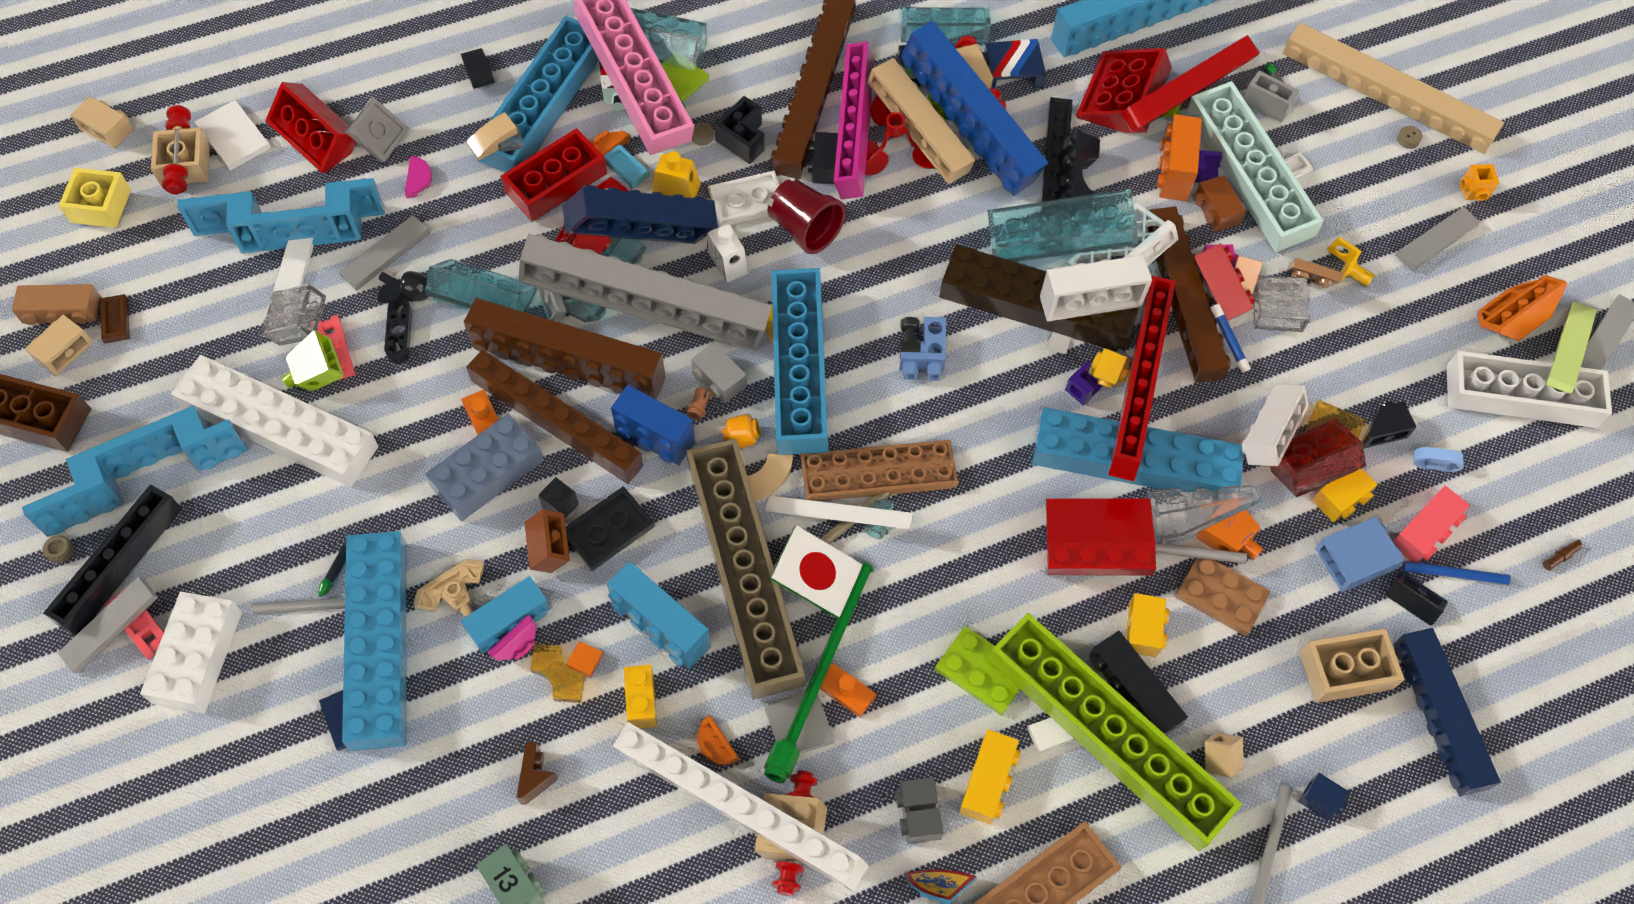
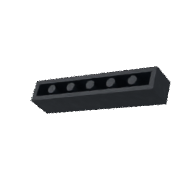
[43,484,182,636]

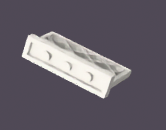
[1067,203,1179,266]

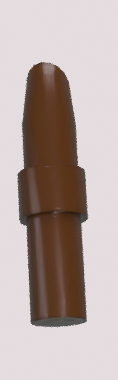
[1543,540,1582,571]

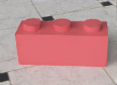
[1393,485,1470,563]

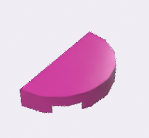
[405,156,432,198]
[488,615,537,661]

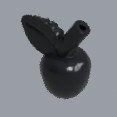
[377,271,431,303]

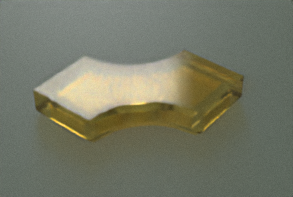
[530,644,585,703]

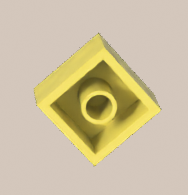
[59,168,131,228]

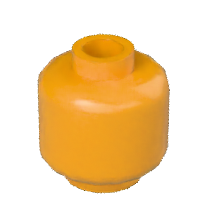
[722,414,761,449]

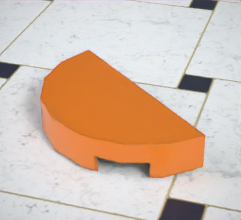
[592,130,631,156]
[697,714,740,766]

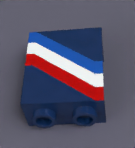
[982,39,1046,89]

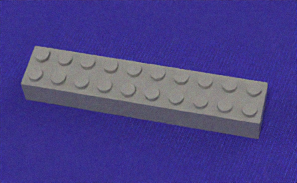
[518,233,771,351]

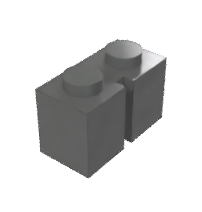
[895,777,944,844]

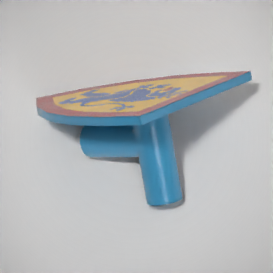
[904,869,977,904]

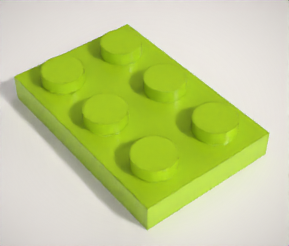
[934,626,1020,716]

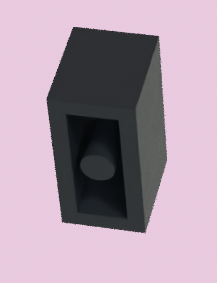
[808,132,838,184]

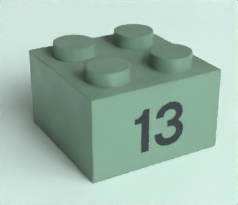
[476,844,546,904]

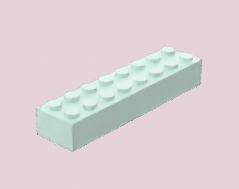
[1187,81,1324,252]

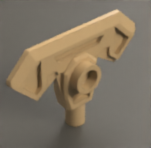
[413,559,485,617]

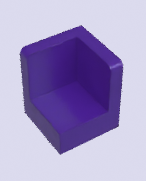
[1194,150,1222,183]
[1065,361,1102,406]

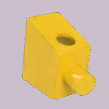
[652,151,701,198]

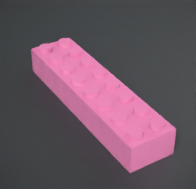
[574,0,694,155]

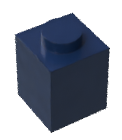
[1298,773,1349,821]

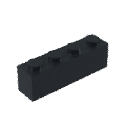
[1089,630,1188,736]

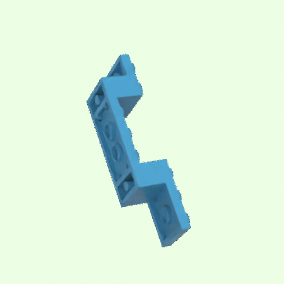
[178,178,385,254]
[22,405,248,537]

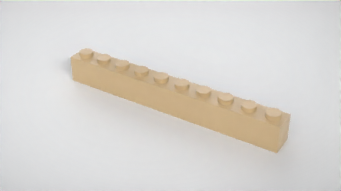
[1282,22,1504,154]

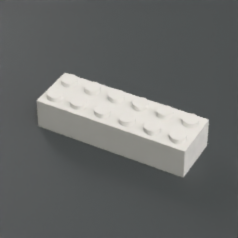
[1447,351,1612,428]

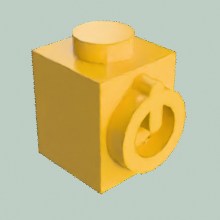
[1090,348,1131,389]

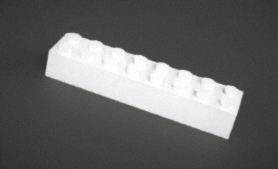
[171,355,379,488]

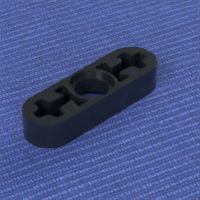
[384,297,412,364]

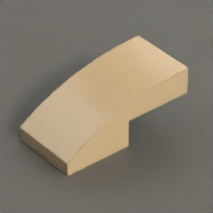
[466,112,518,160]

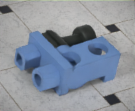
[899,317,947,381]

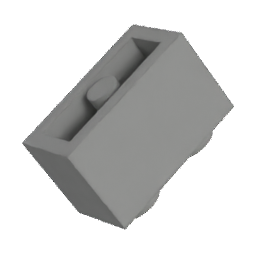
[1244,70,1299,122]
[691,343,747,404]

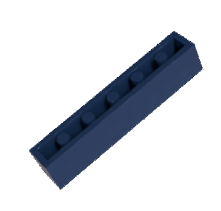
[1394,627,1501,797]

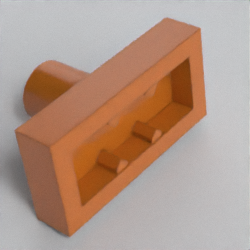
[461,389,499,435]
[820,663,876,718]

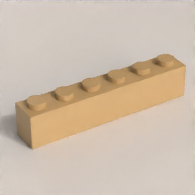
[867,58,975,184]

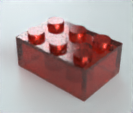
[1270,418,1366,498]

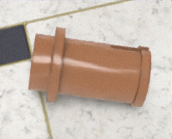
[686,387,711,421]

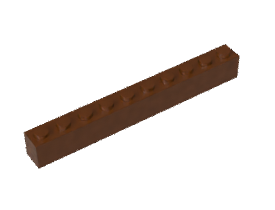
[770,0,856,179]

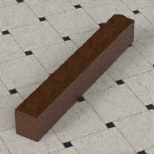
[1147,206,1231,383]
[466,349,643,484]

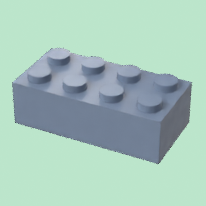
[425,413,544,522]

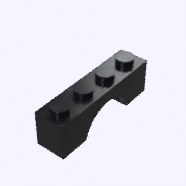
[1058,130,1100,225]

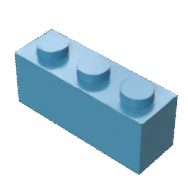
[460,576,551,654]

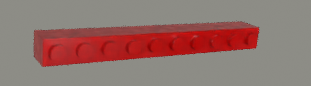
[1108,275,1176,482]

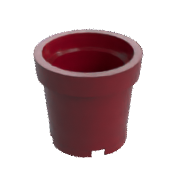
[767,178,846,254]

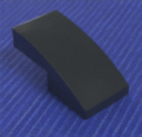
[461,48,495,89]

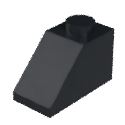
[1360,401,1417,449]

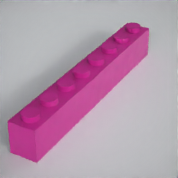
[834,41,875,199]

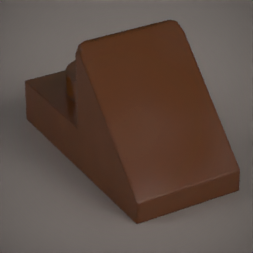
[516,742,558,805]

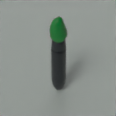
[318,543,346,597]

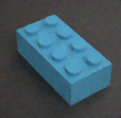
[607,561,711,670]

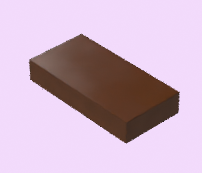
[100,294,130,343]

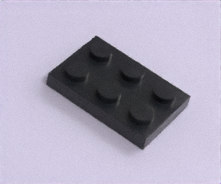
[566,486,655,572]

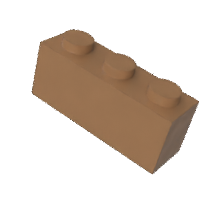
[12,284,101,325]

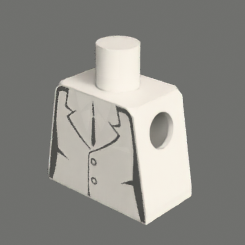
[706,224,748,283]

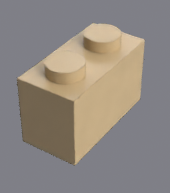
[71,96,133,149]
[25,315,93,377]

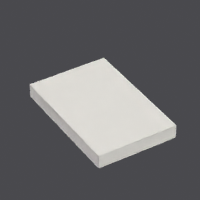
[195,100,271,171]
[708,170,780,227]

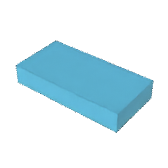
[604,144,650,189]

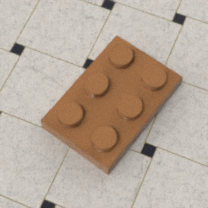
[1175,558,1271,636]

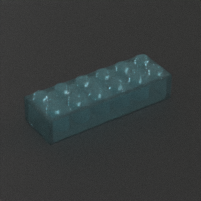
[987,189,1138,262]

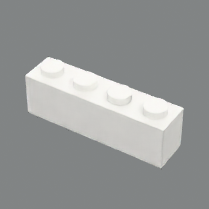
[1242,385,1309,466]

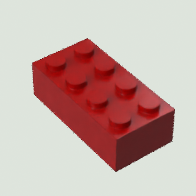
[500,128,607,222]

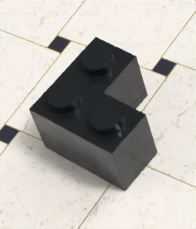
[714,96,765,164]

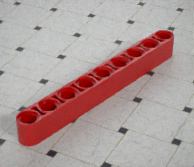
[1120,35,1260,133]

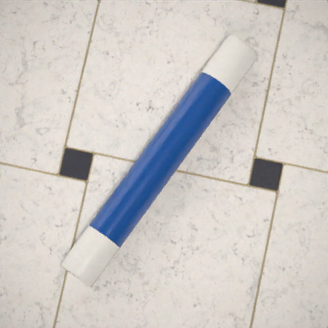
[1210,303,1251,373]

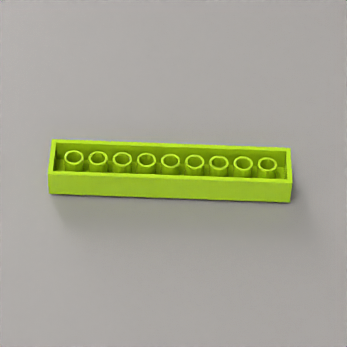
[987,612,1243,852]

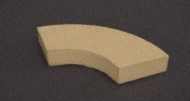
[747,454,793,501]

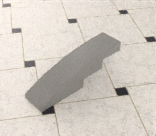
[1581,294,1634,370]

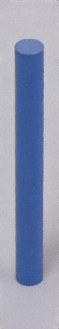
[1402,561,1511,585]

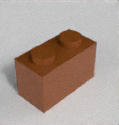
[1194,175,1246,232]
[524,509,570,573]

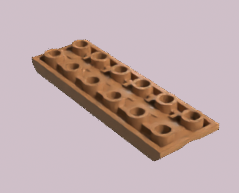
[800,440,958,501]

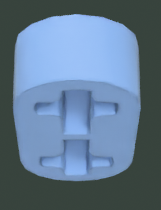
[1414,447,1464,472]

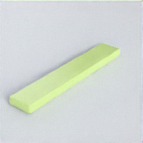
[1546,301,1597,394]

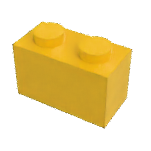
[1312,462,1378,523]
[1126,593,1170,657]
[624,664,657,729]

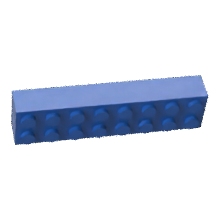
[900,20,1048,196]

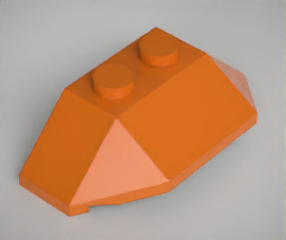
[1477,275,1567,341]

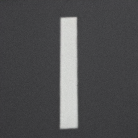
[765,495,913,529]

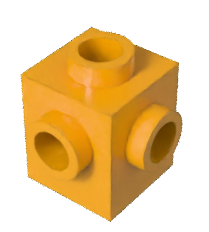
[1460,164,1499,201]

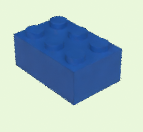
[611,385,695,466]

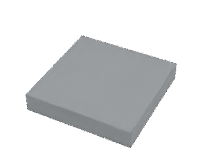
[345,97,410,163]
[765,694,834,754]

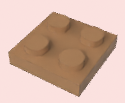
[1286,258,1344,288]

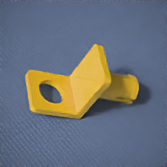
[1327,237,1375,287]

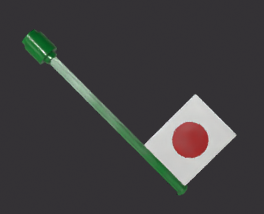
[764,525,873,783]

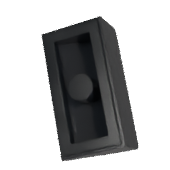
[1386,571,1448,625]

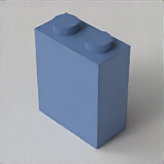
[1315,517,1404,593]

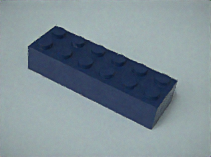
[562,185,718,244]

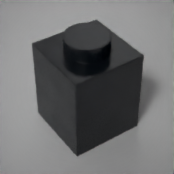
[538,477,579,519]

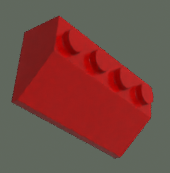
[265,82,356,173]

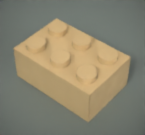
[1299,628,1405,703]

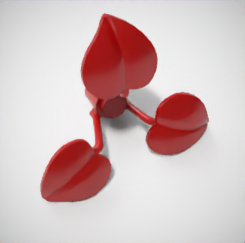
[865,95,935,176]

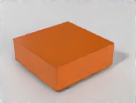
[566,641,604,678]

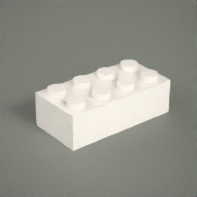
[1040,255,1152,322]
[140,591,242,714]

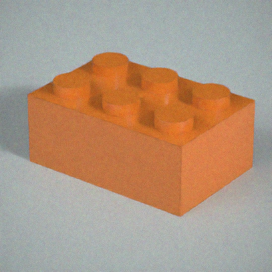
[1156,114,1202,202]

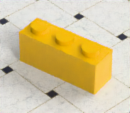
[959,729,1021,825]

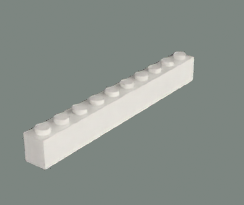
[613,722,869,892]

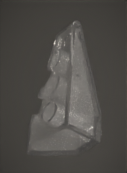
[1146,485,1261,543]

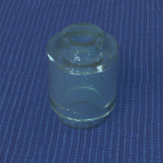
[864,499,897,539]

